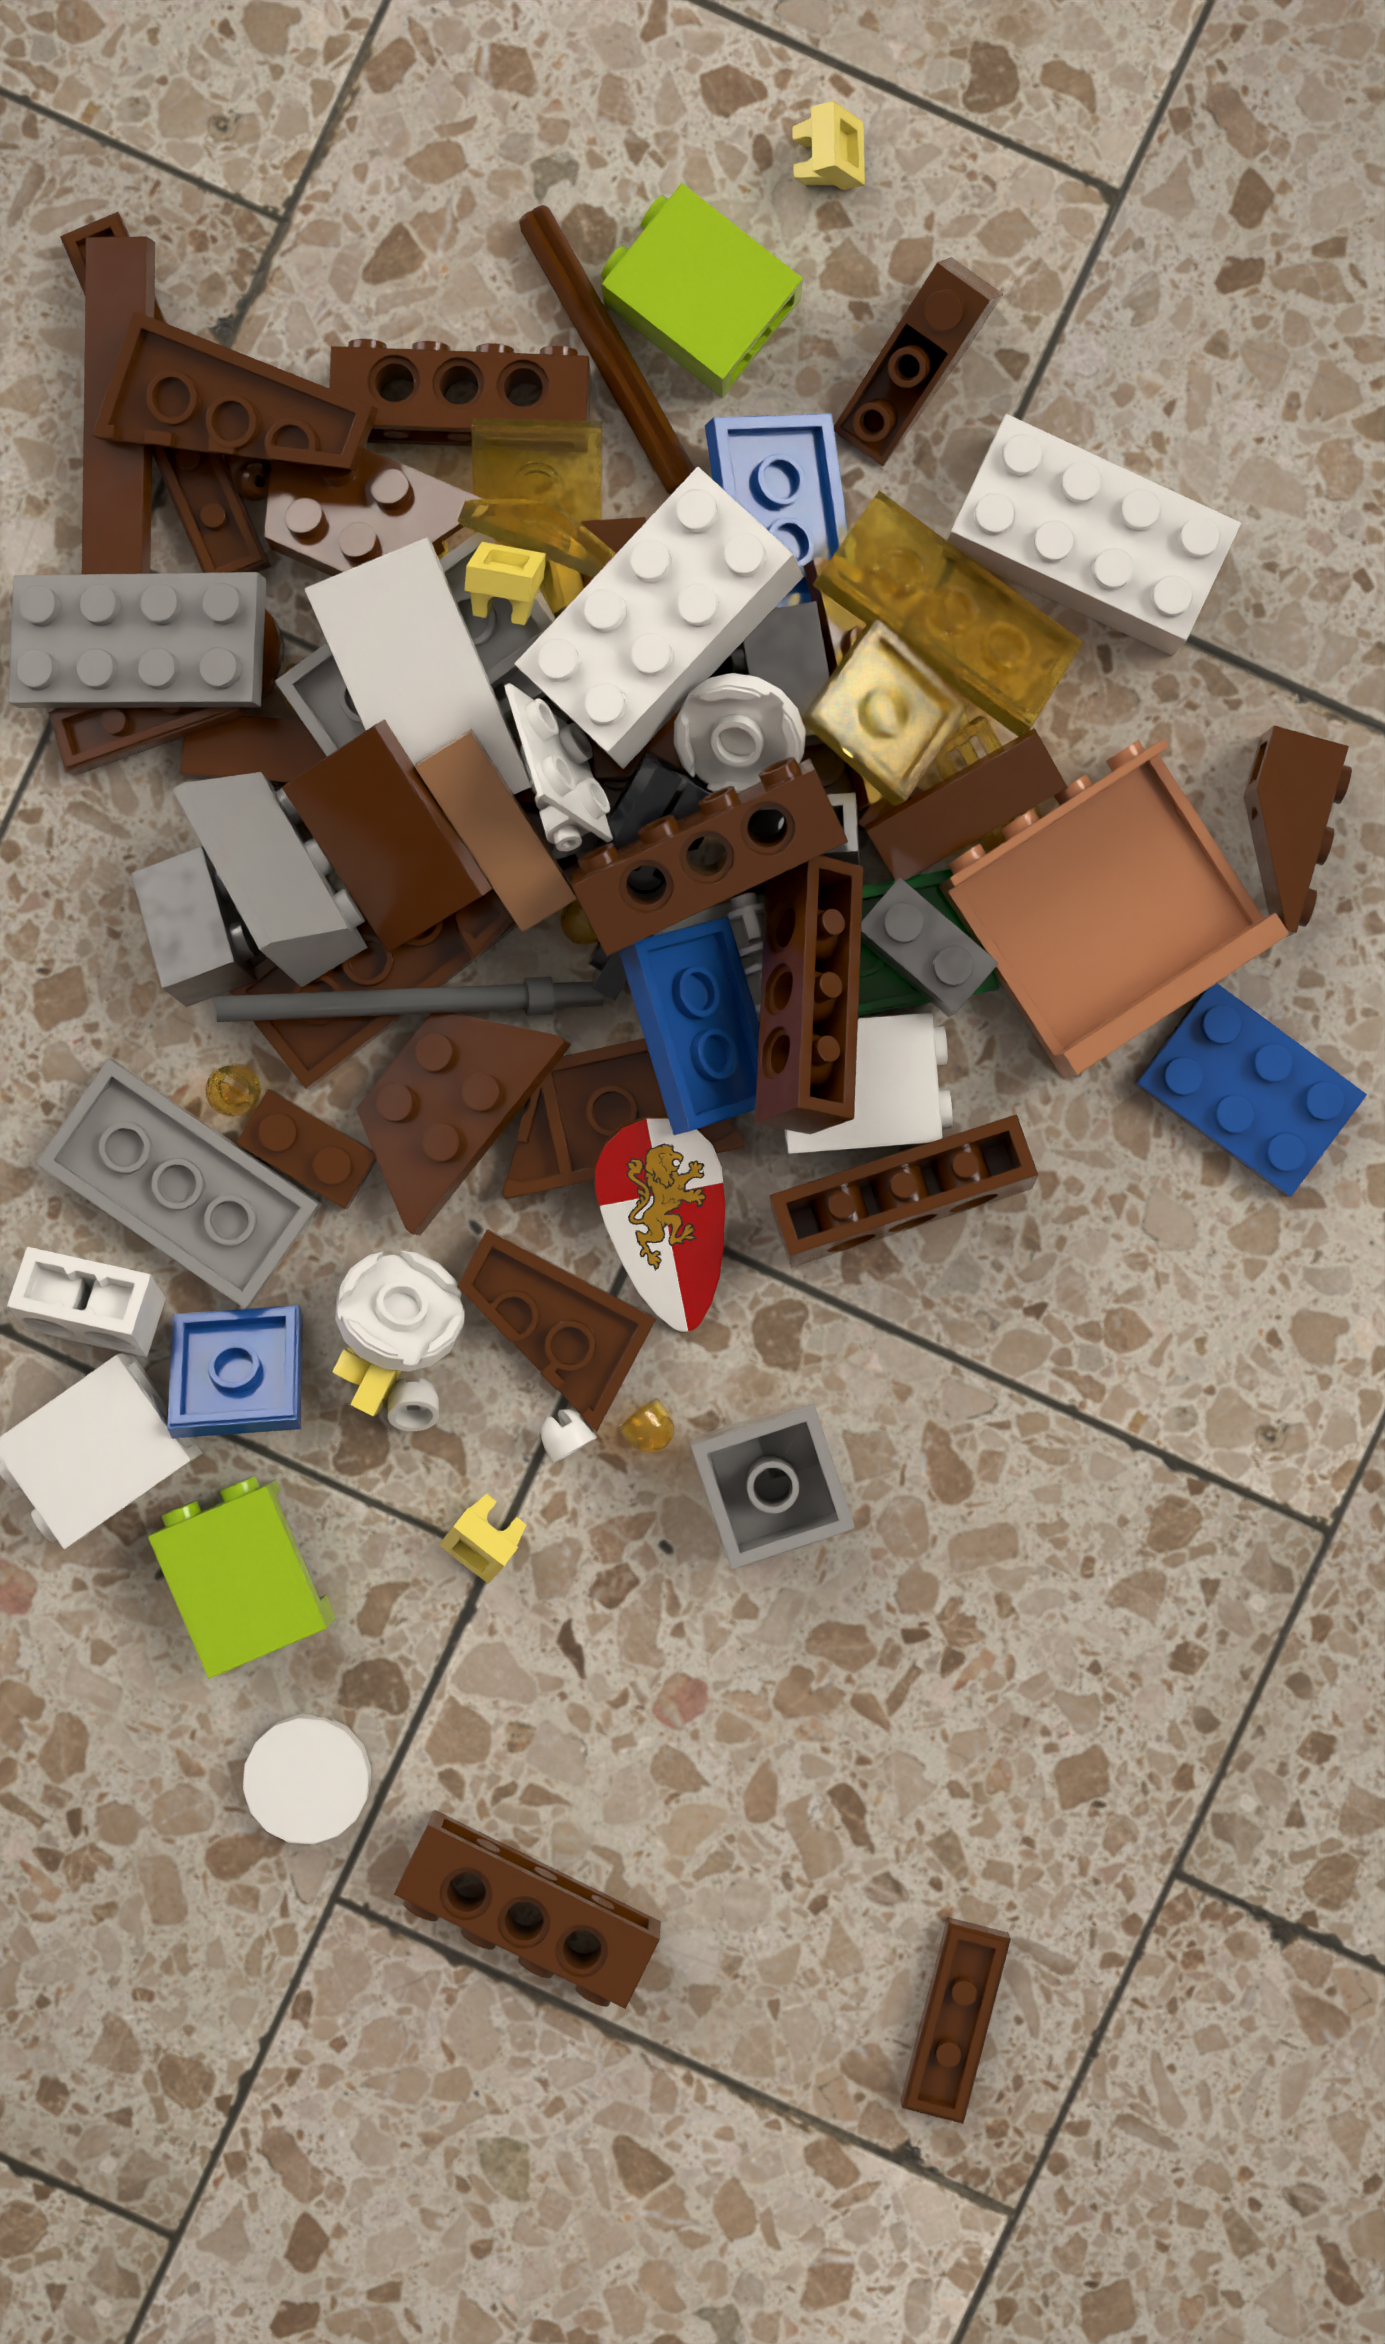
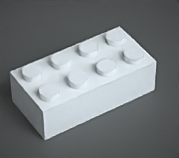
[944,414,1241,656]
[514,467,804,769]

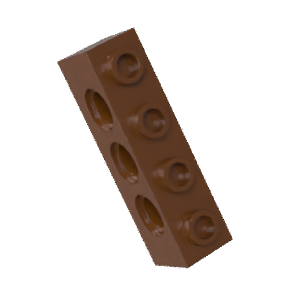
[329,339,591,451]
[571,757,848,956]
[755,855,863,1135]
[770,1114,1038,1268]
[394,1810,661,2009]

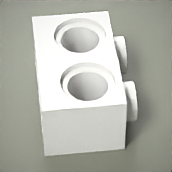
[7,1247,166,1357]

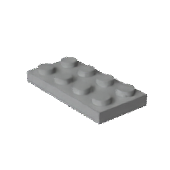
[275,526,553,756]
[8,572,266,708]
[36,1058,321,1309]

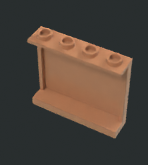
[938,739,1289,1078]

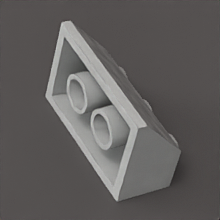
[172,772,367,987]

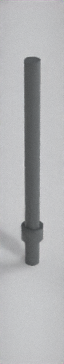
[215,977,604,1022]

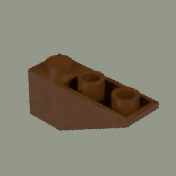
[834,257,1003,466]
[1244,725,1352,937]

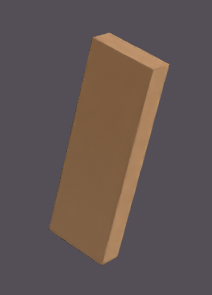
[415,729,577,933]

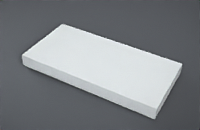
[304,537,531,820]

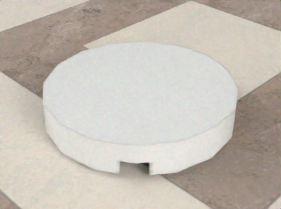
[674,673,806,793]
[335,1251,465,1372]
[243,1714,372,1845]

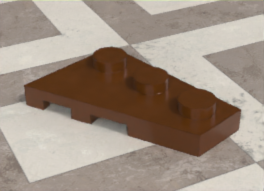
[457,1229,657,1432]

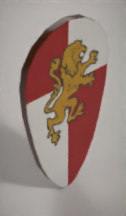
[595,1116,725,1332]

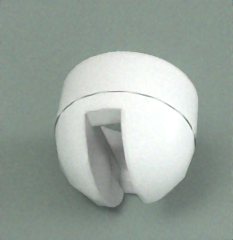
[388,1377,439,1431]
[541,1409,597,1464]

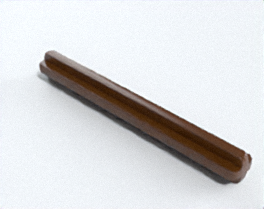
[519,205,695,495]

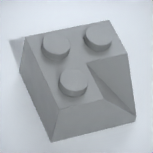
[691,1404,855,1570]

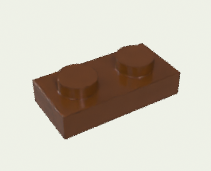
[236,1089,377,1209]

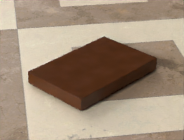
[282,719,492,953]

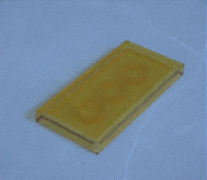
[813,490,1084,737]

